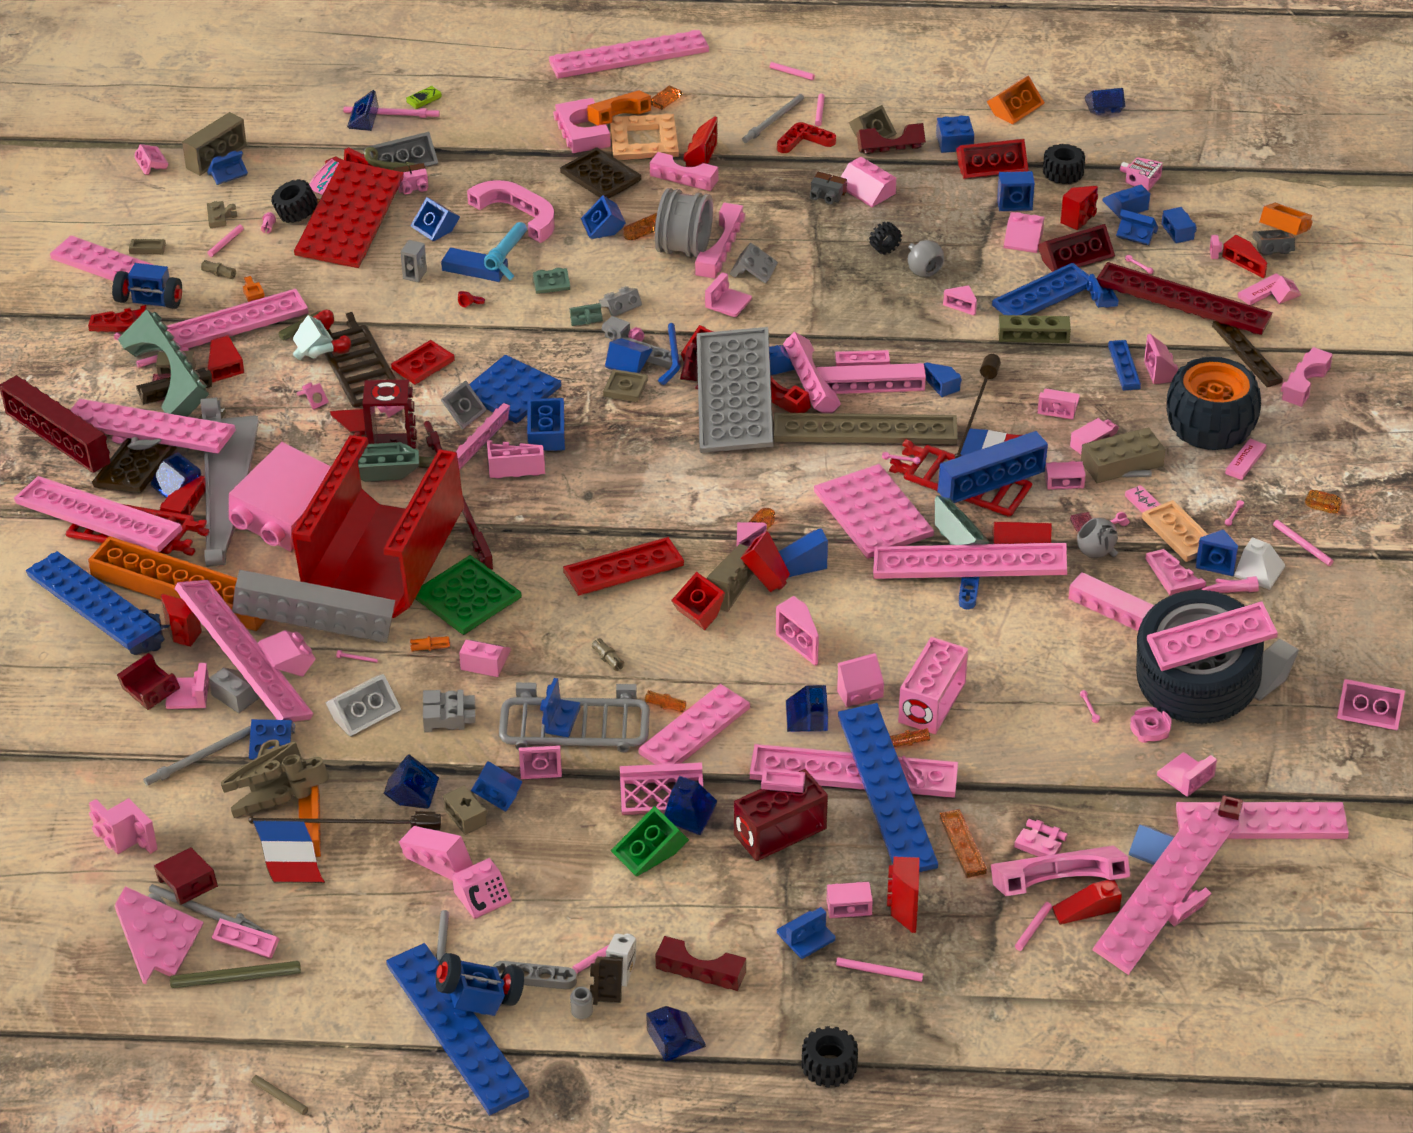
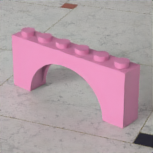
[991,845,1130,896]

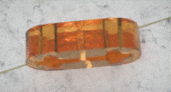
[1305,490,1342,513]
[749,508,775,530]

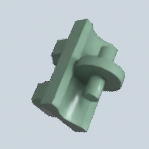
[569,303,603,326]

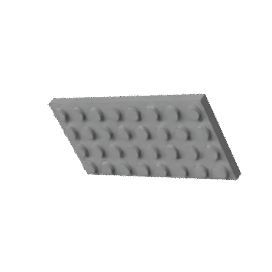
[697,327,774,453]

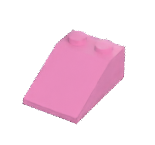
[776,596,819,666]

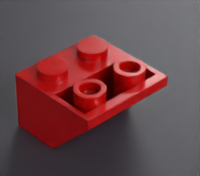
[1060,186,1098,230]

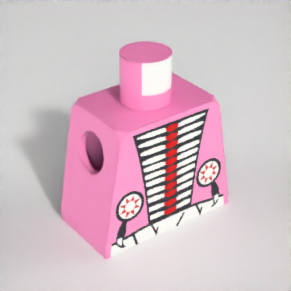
[1120,157,1163,192]

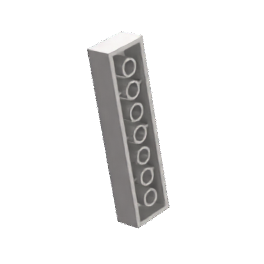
[232,570,395,643]

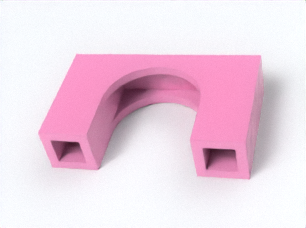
[553,98,611,153]

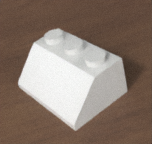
[325,674,401,736]

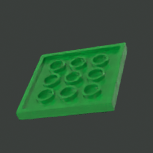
[415,555,522,635]

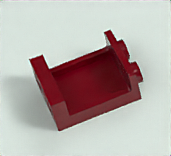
[117,653,180,710]
[154,847,218,905]

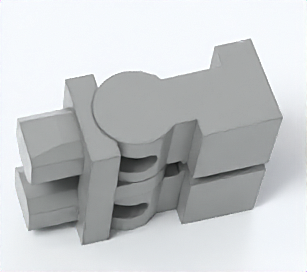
[423,690,475,733]

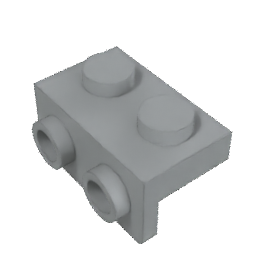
[599,286,642,316]

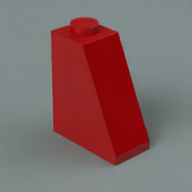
[208,335,244,383]
[741,531,790,593]

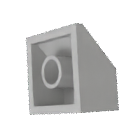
[209,667,260,713]

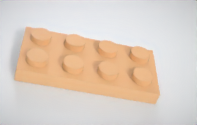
[1142,500,1209,562]

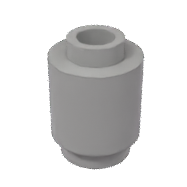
[570,987,593,1019]

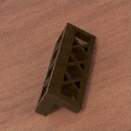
[136,368,212,405]

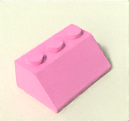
[841,157,896,207]
[1337,679,1405,730]

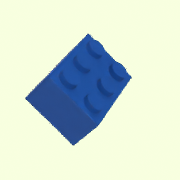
[527,398,565,451]

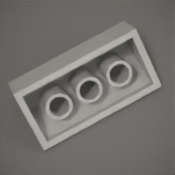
[364,132,438,167]

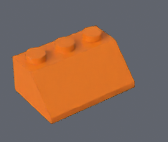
[987,75,1045,124]

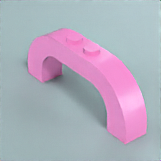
[467,180,555,243]

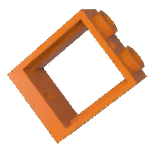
[1259,202,1313,235]

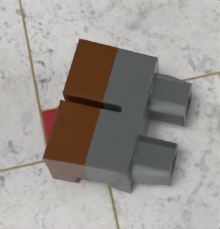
[810,171,847,204]

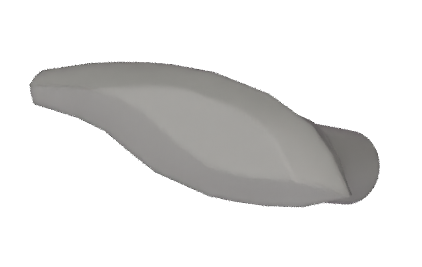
[127,437,161,450]

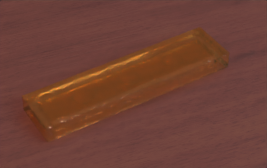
[940,809,987,878]

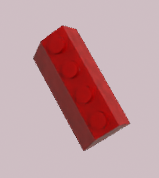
[956,139,1029,179]

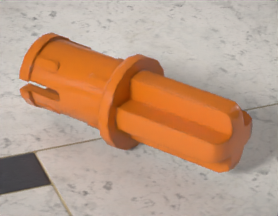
[410,636,450,652]

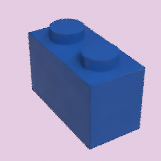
[1162,207,1197,244]

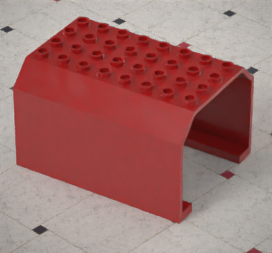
[292,435,464,618]

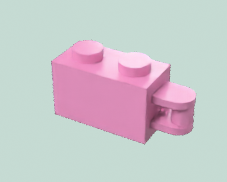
[1070,418,1119,454]

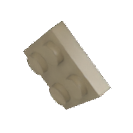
[603,369,648,402]

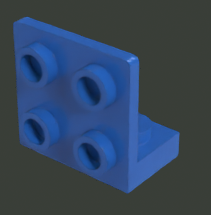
[540,678,580,738]
[249,719,295,760]
[471,761,522,812]

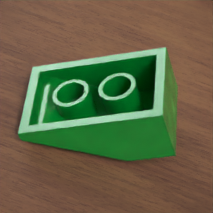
[610,806,689,877]

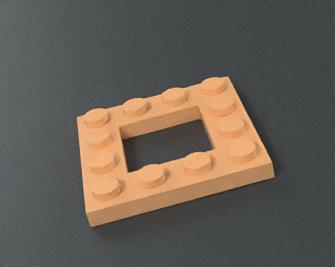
[610,114,679,160]

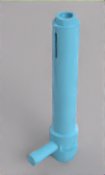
[484,222,527,280]

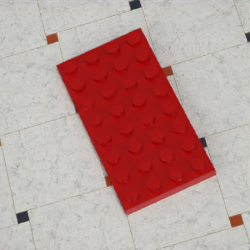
[294,160,404,268]

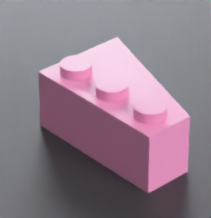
[399,826,473,881]

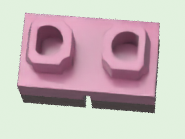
[393,163,428,195]

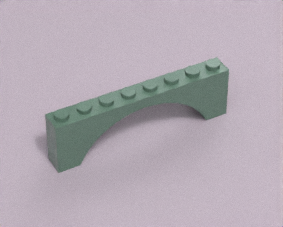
[118,309,209,417]

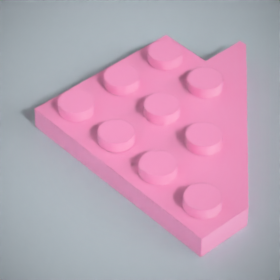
[115,886,203,984]

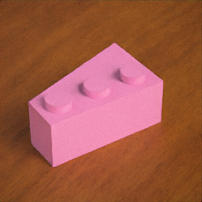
[487,440,545,479]

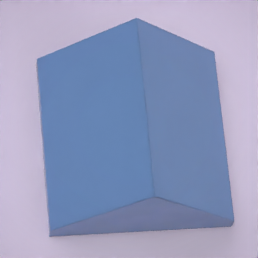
[1129,824,1175,865]

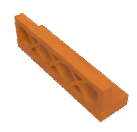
[299,785,321,857]

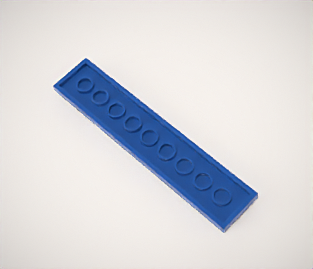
[26,551,161,650]
[838,703,938,872]
[386,943,529,1116]

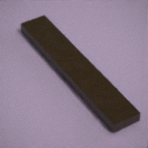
[1212,321,1283,387]

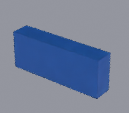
[441,247,508,282]

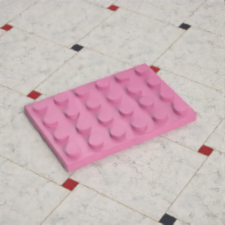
[814,464,934,559]

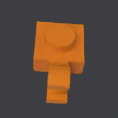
[243,276,265,302]

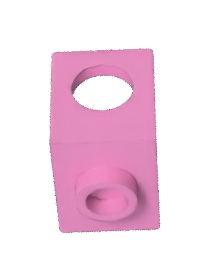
[296,382,329,410]

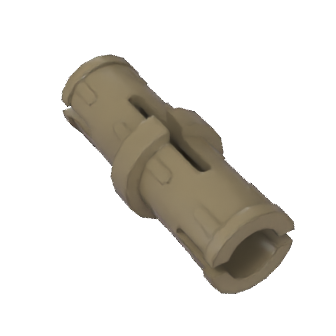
[201,260,236,279]
[592,638,624,671]

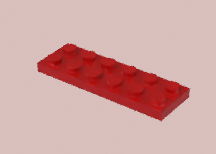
[563,537,684,596]

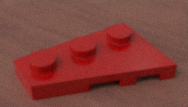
[88,305,147,332]

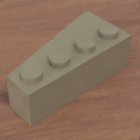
[707,544,754,612]

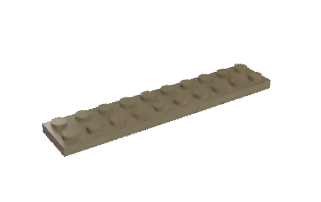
[774,413,958,445]

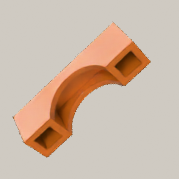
[587,90,651,126]

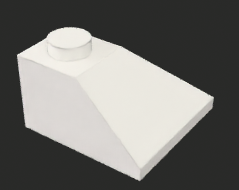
[1234,538,1285,590]

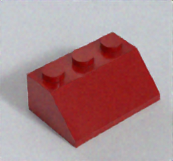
[683,116,718,167]
[992,521,1052,544]
[887,857,919,933]

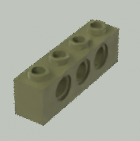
[998,315,1071,343]

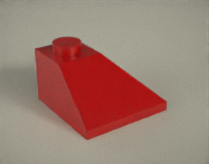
[330,409,365,436]

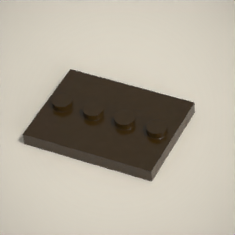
[560,147,642,199]
[92,438,177,493]

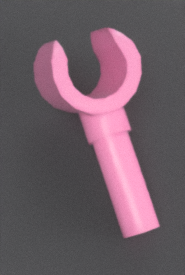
[1110,512,1129,526]

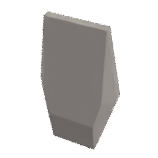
[1254,638,1299,701]

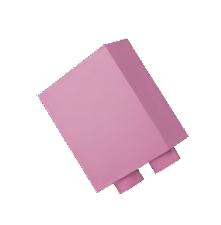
[229,442,331,552]

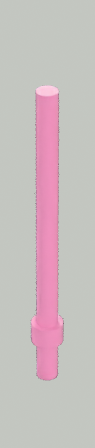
[343,106,440,118]

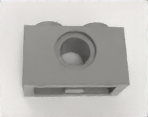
[401,240,427,283]

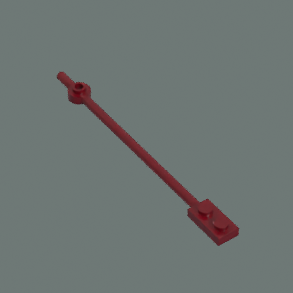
[424,421,493,570]

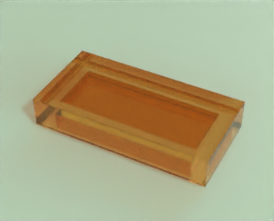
[651,85,682,110]

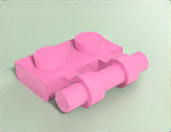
[1014,819,1068,857]

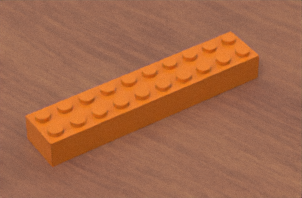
[88,536,266,631]

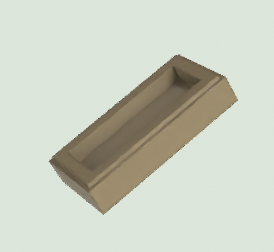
[129,239,166,255]

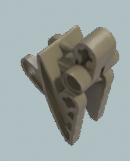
[221,739,329,818]

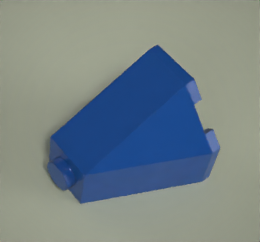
[779,528,828,577]

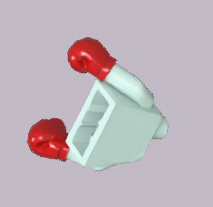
[293,309,351,360]

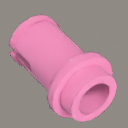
[261,212,276,233]

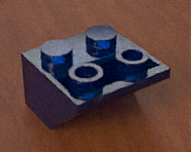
[150,452,201,498]
[786,685,828,732]

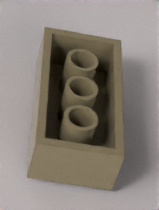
[182,112,247,176]
[1081,427,1165,483]

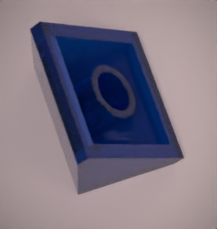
[347,90,379,131]

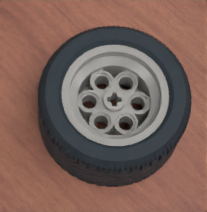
[1136,590,1264,724]

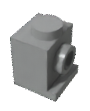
[602,316,630,340]

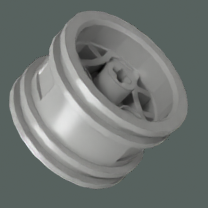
[655,188,713,258]

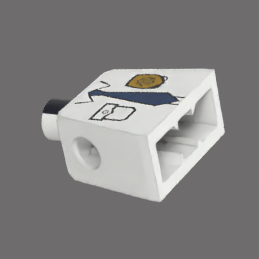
[606,933,636,987]

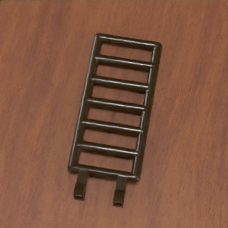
[324,312,397,408]

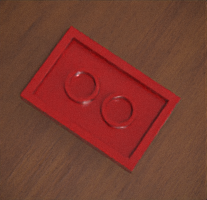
[391,340,455,385]

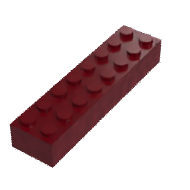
[0,375,111,473]

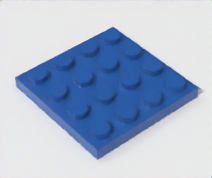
[469,355,561,424]

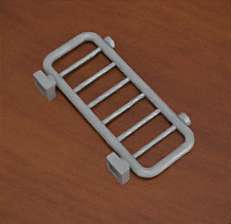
[499,682,650,753]

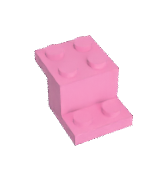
[89,798,158,854]

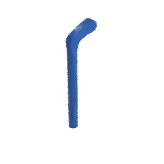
[658,323,681,385]

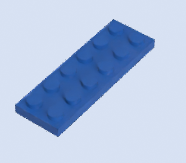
[992,263,1089,315]

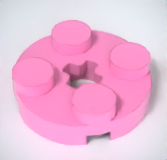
[1130,707,1172,743]

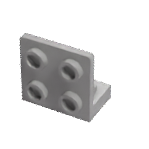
[730,242,778,283]

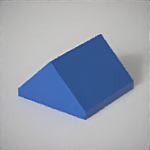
[605,338,652,373]
[1196,529,1238,576]

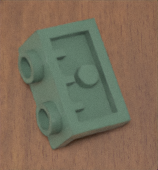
[532,268,570,294]

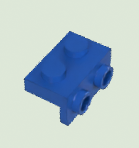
[1086,274,1119,308]

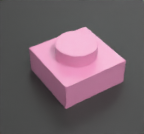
[1210,235,1222,259]

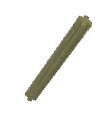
[170,961,301,988]

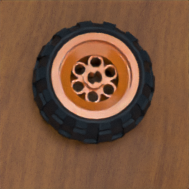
[1166,357,1261,450]

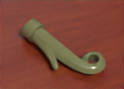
[364,147,415,171]

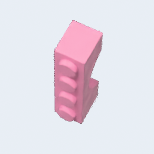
[650,152,718,191]
[1281,347,1333,407]

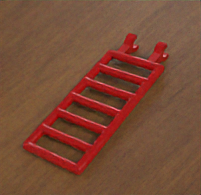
[889,439,1033,517]
[65,504,210,556]

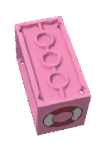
[898,637,968,735]

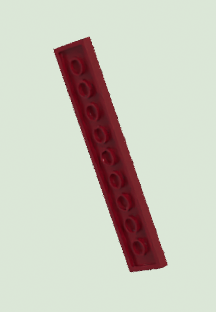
[1096,262,1273,335]

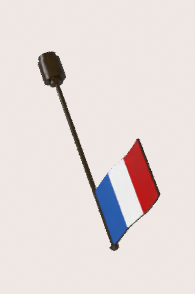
[955,354,1022,458]
[249,811,441,883]

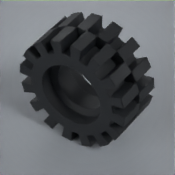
[869,221,902,255]

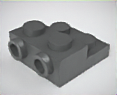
[1253,229,1295,255]

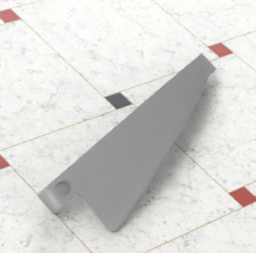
[201,397,259,567]

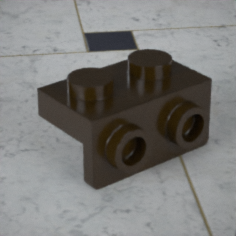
[590,956,623,1005]

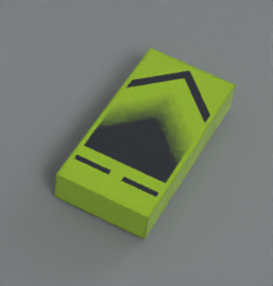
[406,86,442,109]

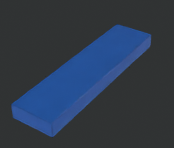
[1108,340,1141,391]

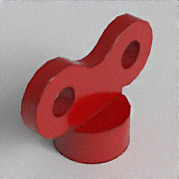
[458,291,485,307]

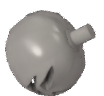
[908,240,944,277]
[1077,518,1118,558]

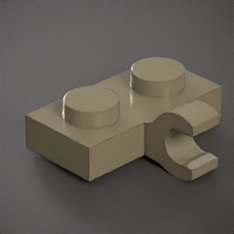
[207,201,237,228]

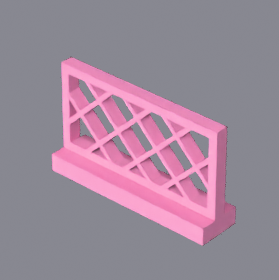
[620,762,705,815]

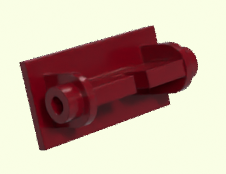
[680,343,698,381]

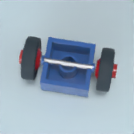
[112,263,182,309]
[436,953,524,1016]

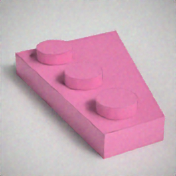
[1146,549,1206,596]

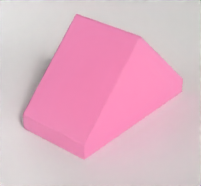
[1271,276,1301,304]
[943,285,977,316]
[737,522,767,547]

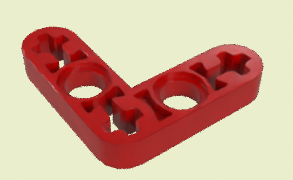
[777,122,836,153]

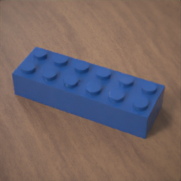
[938,431,1048,503]

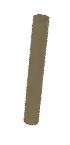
[251,1075,308,1115]

